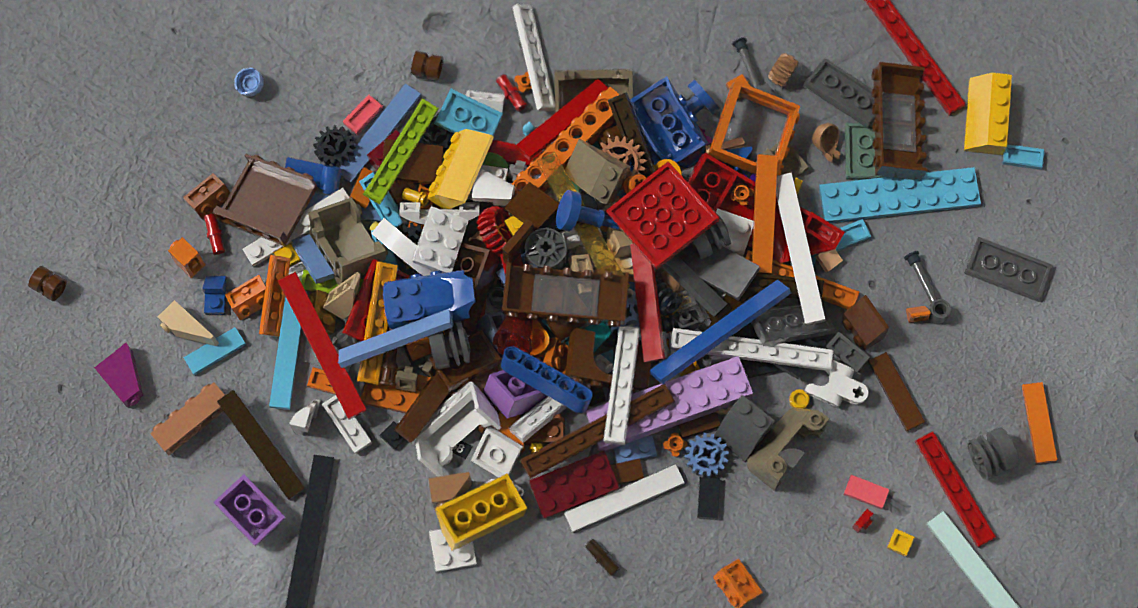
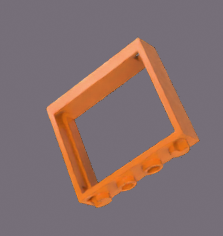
[708,80,800,176]

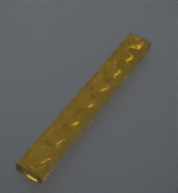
[537,152,630,288]

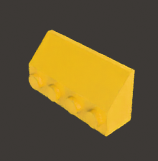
[964,73,1012,155]
[427,129,494,209]
[435,473,527,551]

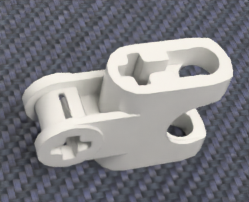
[804,360,868,408]

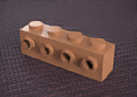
[150,382,225,456]

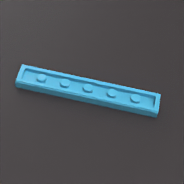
[269,296,302,410]

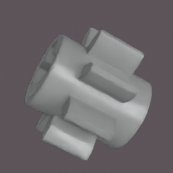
[508,160,528,182]

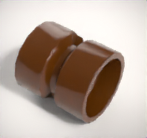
[411,51,443,81]
[28,266,67,301]

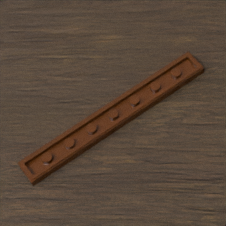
[520,383,675,479]

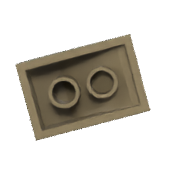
[563,139,631,204]

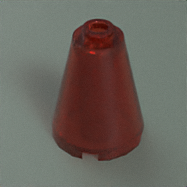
[493,316,533,355]

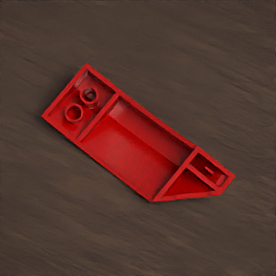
[687,153,845,263]

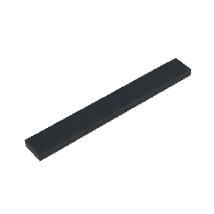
[285,455,334,608]

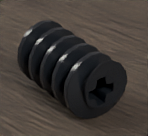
[655,273,682,316]

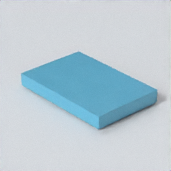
[434,89,503,136]

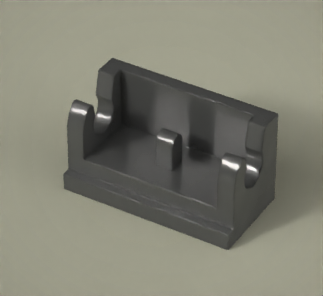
[826,331,870,372]

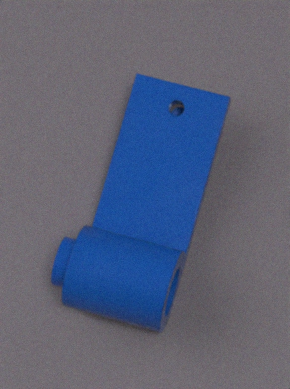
[285,157,342,195]

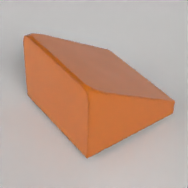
[906,306,931,323]

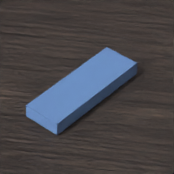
[292,234,334,284]

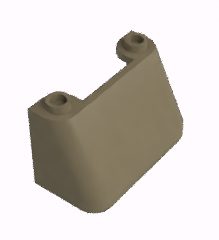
[555,69,633,113]
[308,197,388,285]
[747,407,829,491]

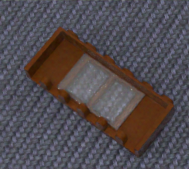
[872,62,928,180]
[502,262,629,327]

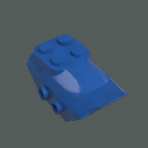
[630,76,708,168]
[383,270,475,330]

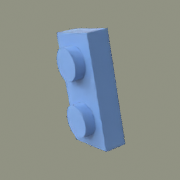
[613,435,657,463]

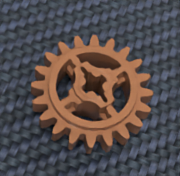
[600,136,647,191]

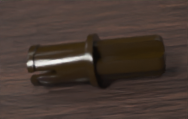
[585,539,620,577]

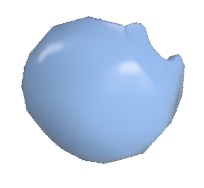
[234,67,264,97]

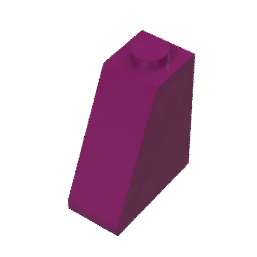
[94,343,143,408]

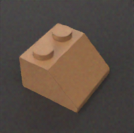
[428,472,472,509]

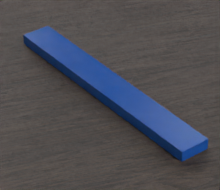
[650,279,791,385]

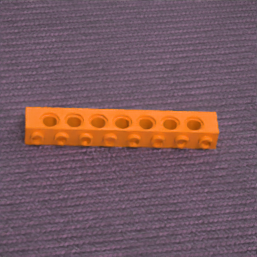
[511,87,620,197]

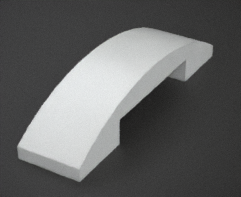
[399,202,480,224]
[372,218,434,276]

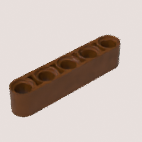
[394,371,449,443]

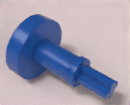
[686,79,720,115]
[556,190,619,231]

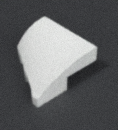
[472,168,515,206]
[289,399,321,436]

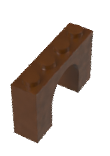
[565,328,651,394]

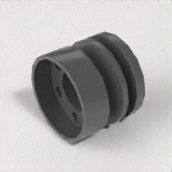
[690,207,731,260]
[525,228,567,270]
[429,321,471,371]
[967,427,1019,480]

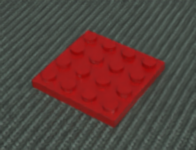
[606,161,720,270]

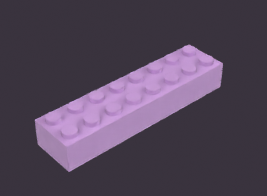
[586,356,753,452]

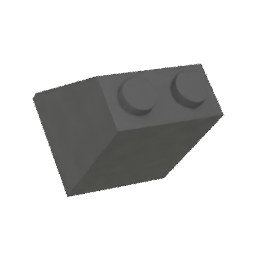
[714,395,774,462]

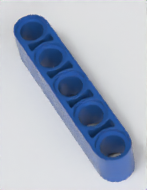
[501,346,592,413]

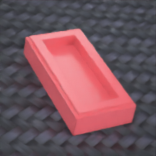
[343,95,384,136]
[843,475,890,509]

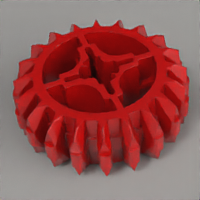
[477,206,512,257]

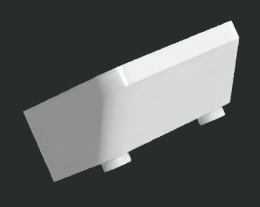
[415,382,501,477]

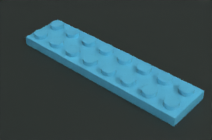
[819,167,981,223]

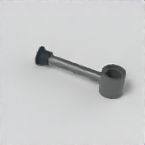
[732,37,773,108]
[904,251,951,324]

